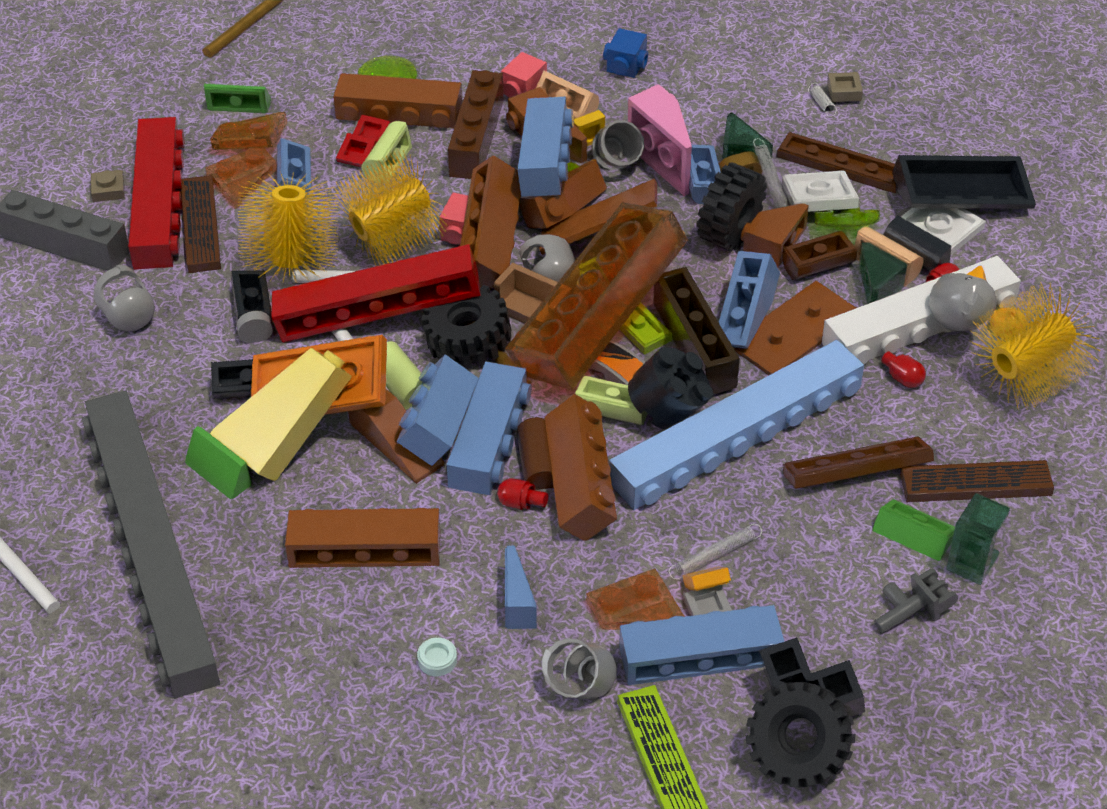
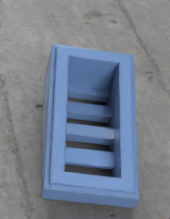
[505,546,537,629]

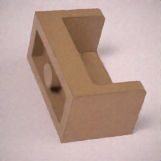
[494,263,570,335]

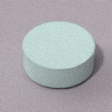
[417,638,457,676]

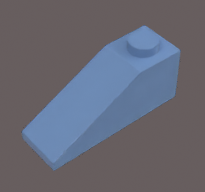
[719,251,780,349]

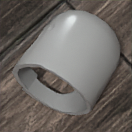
[591,120,644,171]
[518,234,578,289]
[93,265,155,332]
[542,638,617,700]

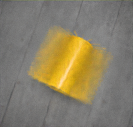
[333,149,447,266]
[238,172,339,283]
[970,282,1100,410]

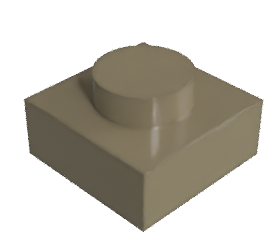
[827,72,863,102]
[91,169,125,202]

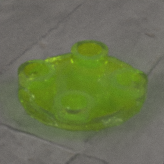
[358,55,417,79]
[814,206,880,232]

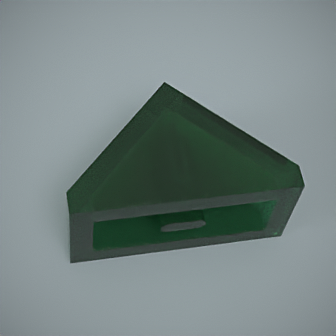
[722,112,773,170]
[859,243,907,304]

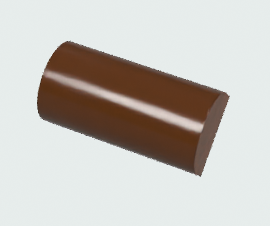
[782,230,858,280]
[516,417,554,490]

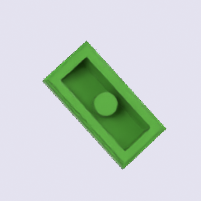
[204,84,271,113]
[185,426,251,499]
[873,499,959,561]

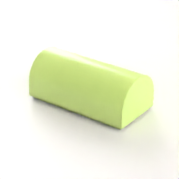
[362,121,412,184]
[386,341,422,410]
[575,376,648,425]

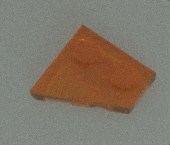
[210,112,287,150]
[205,145,277,209]

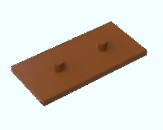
[539,178,657,255]
[733,281,856,375]

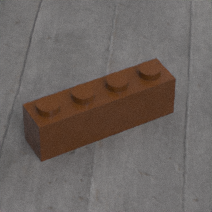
[448,70,504,179]

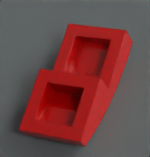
[336,115,390,168]

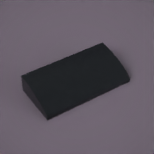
[892,155,1036,209]

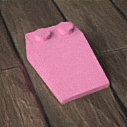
[628,84,692,196]

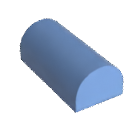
[277,138,311,195]
[689,145,721,204]

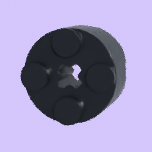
[628,347,714,430]

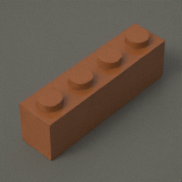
[333,73,463,128]
[460,155,521,290]
[544,394,617,541]
[285,508,441,568]

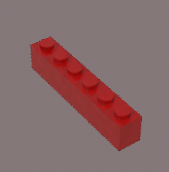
[129,117,185,270]
[272,244,481,343]

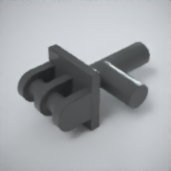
[874,569,958,634]

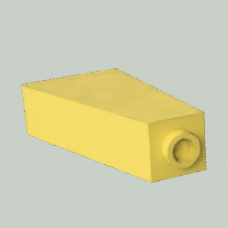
[210,348,352,481]

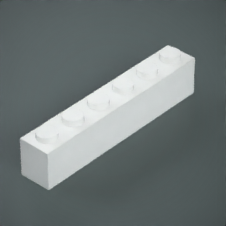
[822,256,1021,364]

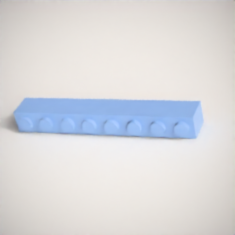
[609,340,864,510]

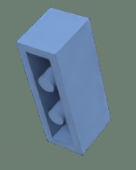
[397,354,479,466]

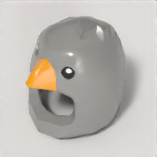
[929,266,997,331]

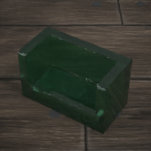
[946,493,1010,585]

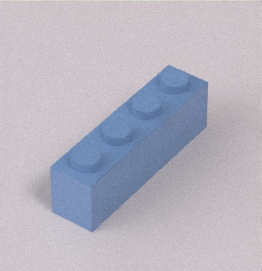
[518,96,574,197]
[447,362,532,495]
[619,605,785,685]

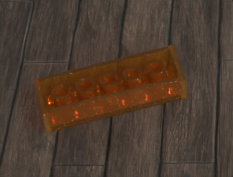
[505,202,688,390]

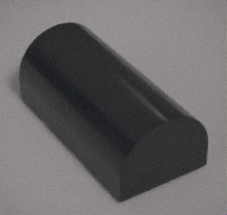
[883,215,951,272]
[231,270,272,323]
[211,359,253,399]

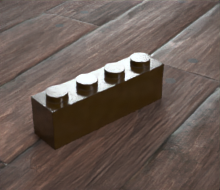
[653,267,740,394]

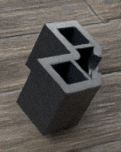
[759,637,865,717]

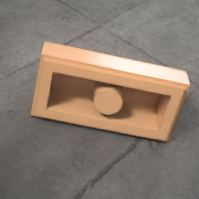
[536,71,599,119]
[854,226,923,287]

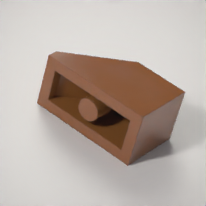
[741,203,809,268]

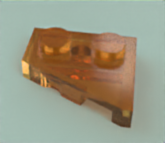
[586,568,685,630]

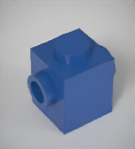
[603,28,649,78]

